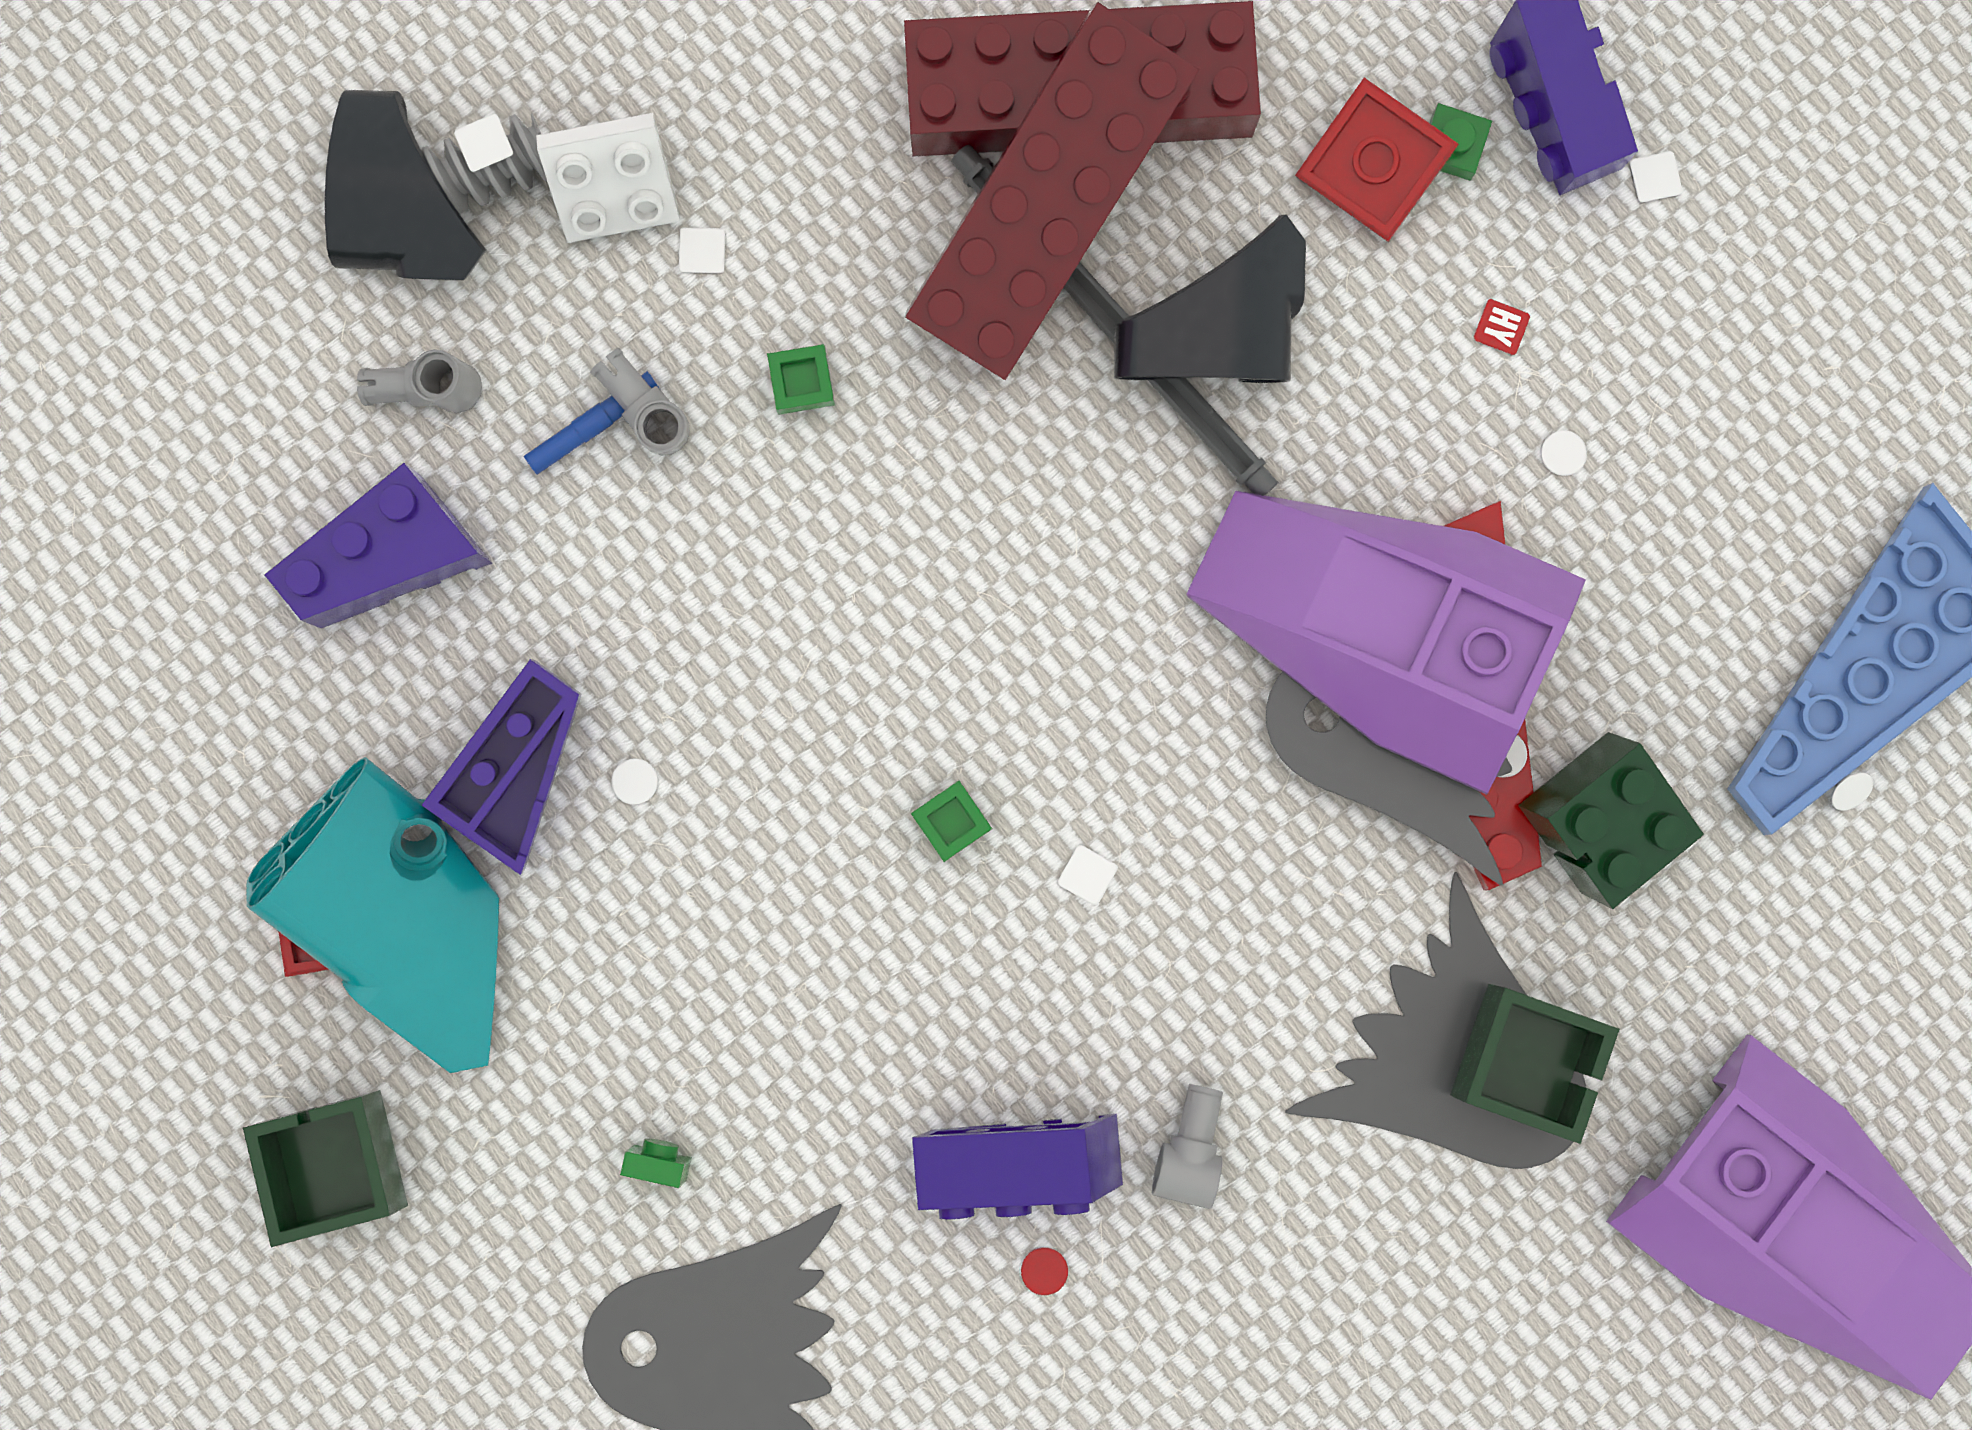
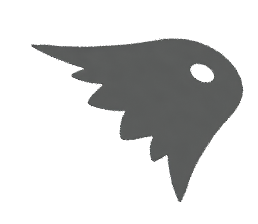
[1266,672,1512,885]
[1285,872,1586,1169]
[582,1204,842,1430]

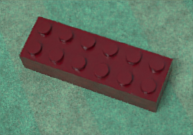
[904,1,1261,157]
[905,2,1200,380]

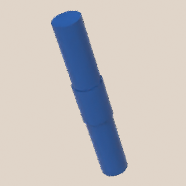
[524,371,661,475]

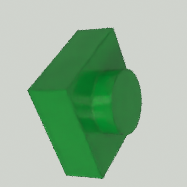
[1430,103,1492,181]
[767,344,835,415]
[911,780,992,862]
[620,1138,692,1188]

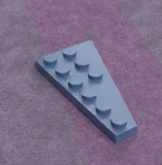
[1727,483,1972,835]

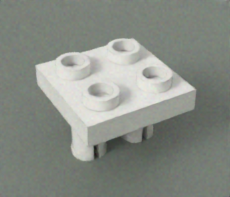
[536,113,680,243]

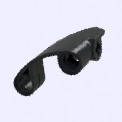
[325,90,486,280]
[1114,214,1306,383]

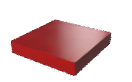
[1295,77,1459,243]

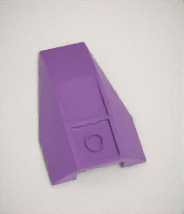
[1187,491,1586,795]
[1606,1034,1972,1400]

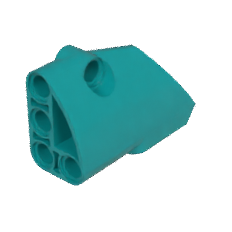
[246,757,499,1073]

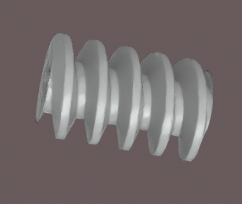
[422,113,548,214]

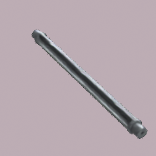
[951,145,1279,496]

